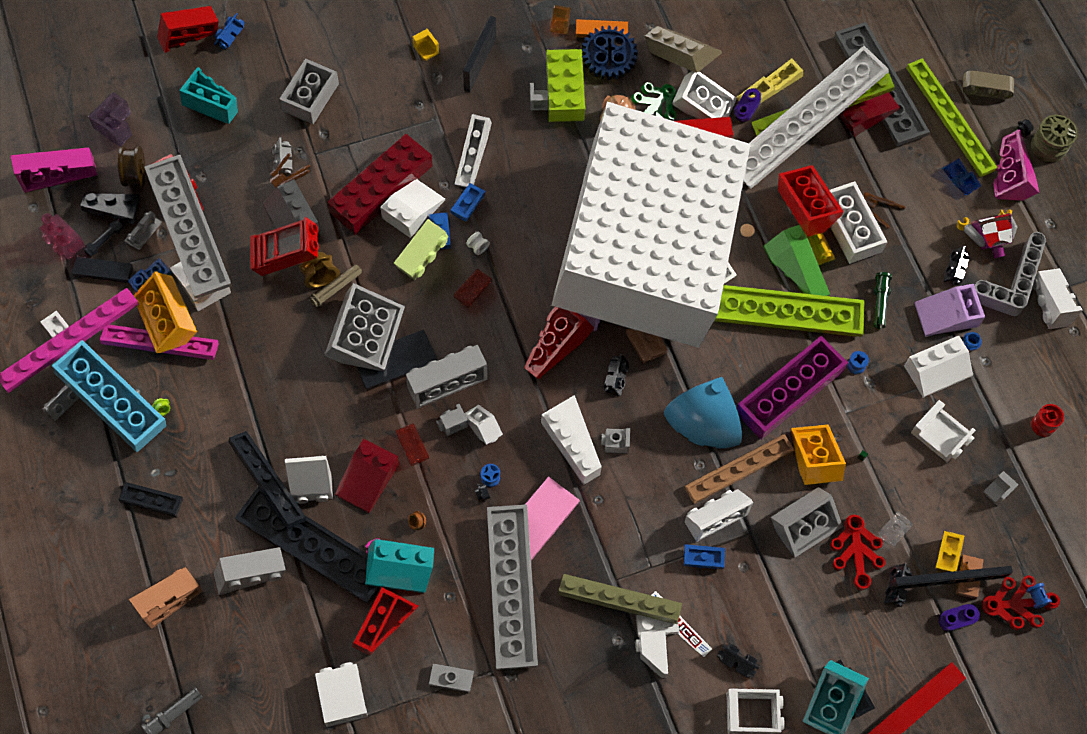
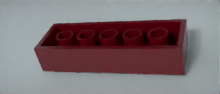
[327,134,433,235]

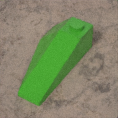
[763,224,830,296]

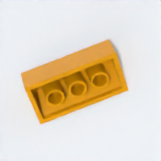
[134,272,197,353]

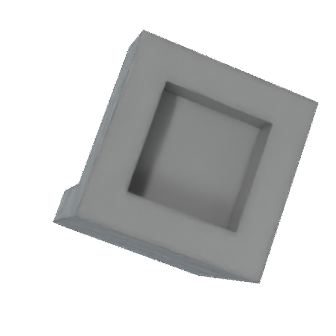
[530,83,549,110]
[983,471,1018,506]

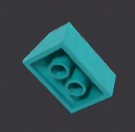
[365,539,434,593]

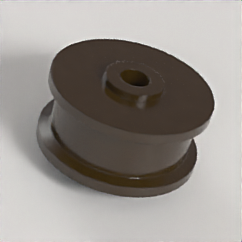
[118,146,146,187]

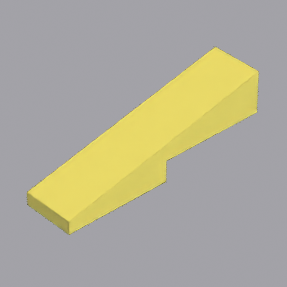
[736,59,803,103]

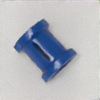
[1026,583,1052,609]

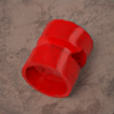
[1031,404,1065,437]

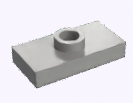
[429,664,474,693]

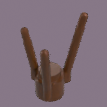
[269,153,310,188]
[863,192,905,229]

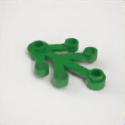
[631,82,677,121]

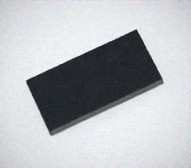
[463,16,496,93]
[356,329,438,391]

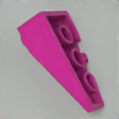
[993,130,1039,201]

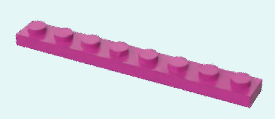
[0,288,139,393]

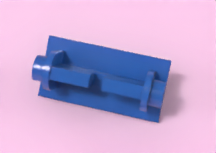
[214,13,245,49]

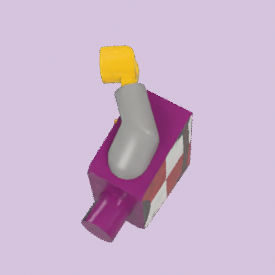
[957,209,1017,258]

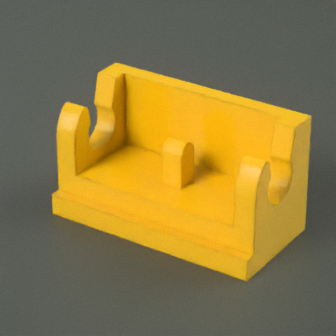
[936,531,964,573]

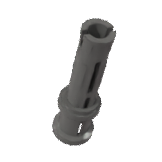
[141,687,203,734]

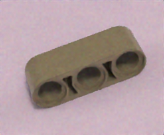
[962,71,1014,99]

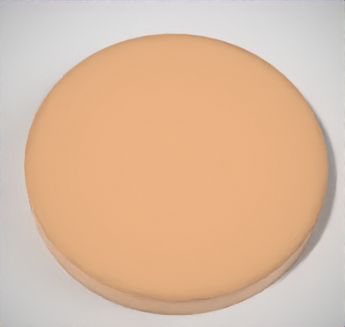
[740,224,755,237]

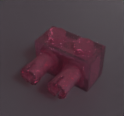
[39,213,85,259]

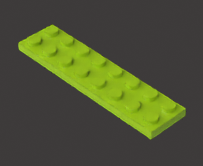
[714,285,864,337]

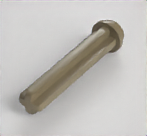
[309,265,362,307]

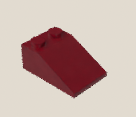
[839,92,900,137]
[335,438,399,514]

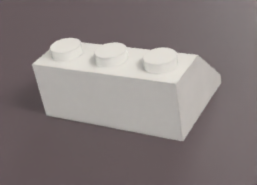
[904,336,973,398]
[685,489,753,542]

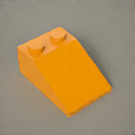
[791,425,846,485]

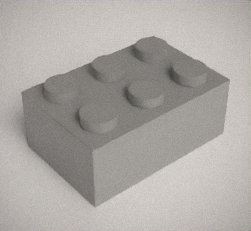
[279,59,339,124]

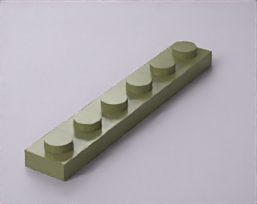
[558,574,682,624]

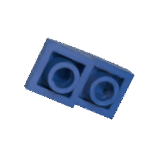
[128,258,172,292]

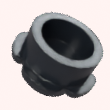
[1017,119,1034,136]
[475,483,490,502]

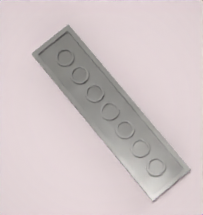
[144,155,232,299]
[487,504,538,670]

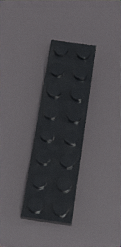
[235,487,380,604]

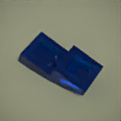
[942,158,981,196]

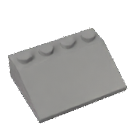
[324,283,405,371]

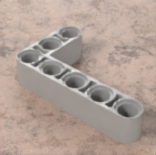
[974,232,1046,316]

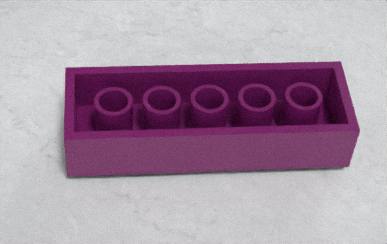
[736,336,848,440]

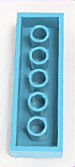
[52,340,166,452]

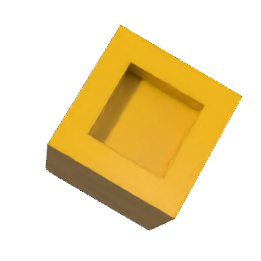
[412,29,439,61]

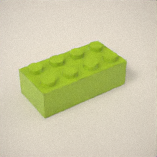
[546,49,585,122]

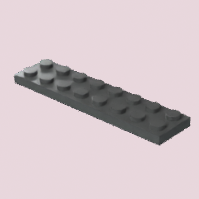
[834,22,930,146]

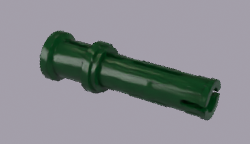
[874,272,892,329]

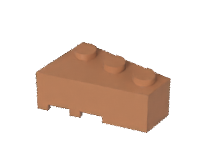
[129,567,203,629]

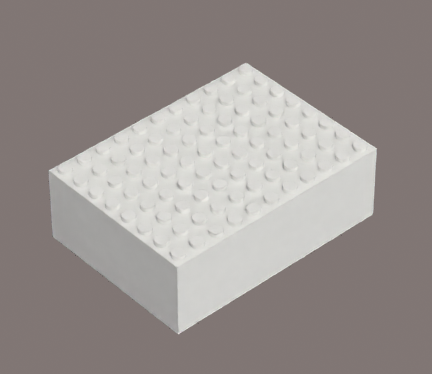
[552,102,750,348]

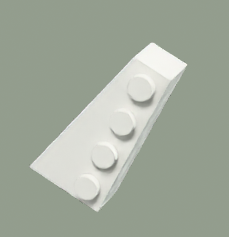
[541,395,601,485]

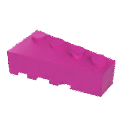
[10,148,97,193]

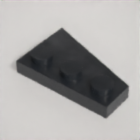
[80,193,141,224]

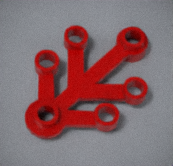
[830,515,886,591]
[982,575,1060,630]

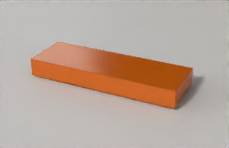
[576,19,628,38]

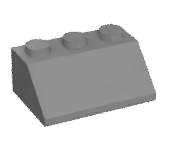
[771,487,843,557]

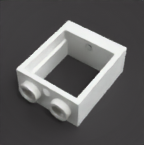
[726,689,784,734]

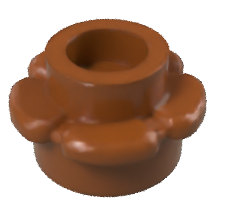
[408,511,426,531]

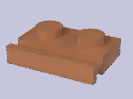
[626,328,668,364]

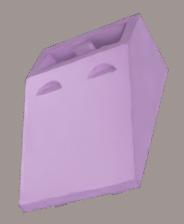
[914,284,985,336]

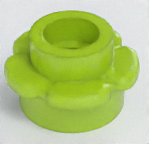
[152,398,171,416]

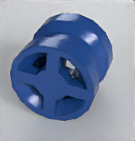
[847,351,869,374]
[481,464,500,487]

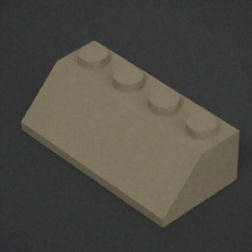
[645,26,722,73]

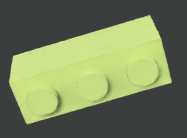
[394,219,448,280]

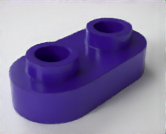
[734,88,761,122]
[938,604,980,632]

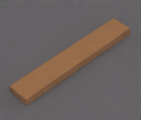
[684,434,795,504]

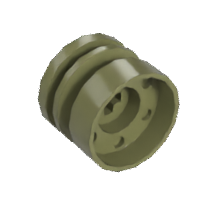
[1031,114,1077,163]

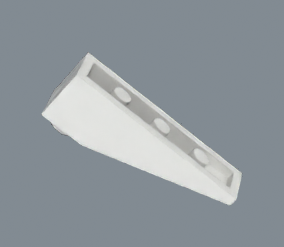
[455,114,491,187]

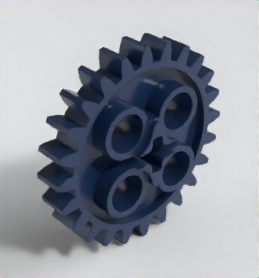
[582,25,638,80]

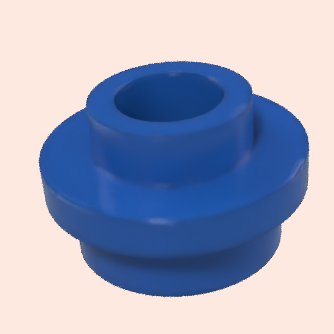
[962,332,982,351]

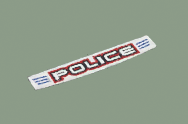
[651,591,712,657]

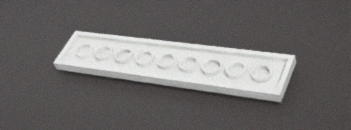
[743,46,889,189]

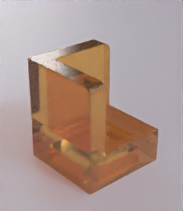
[550,5,571,34]

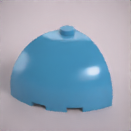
[664,377,742,448]

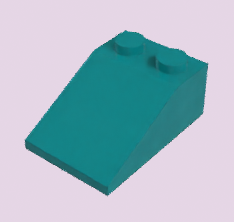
[803,660,869,734]

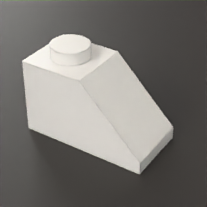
[464,405,503,445]
[636,632,668,678]

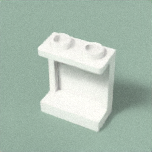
[911,400,976,463]
[315,662,368,727]

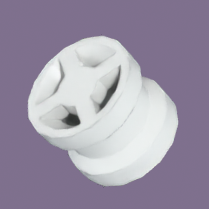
[466,232,490,255]

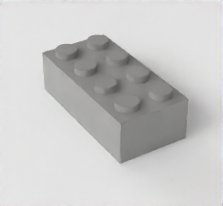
[406,345,487,409]

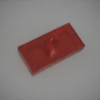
[454,268,492,308]
[396,423,429,466]

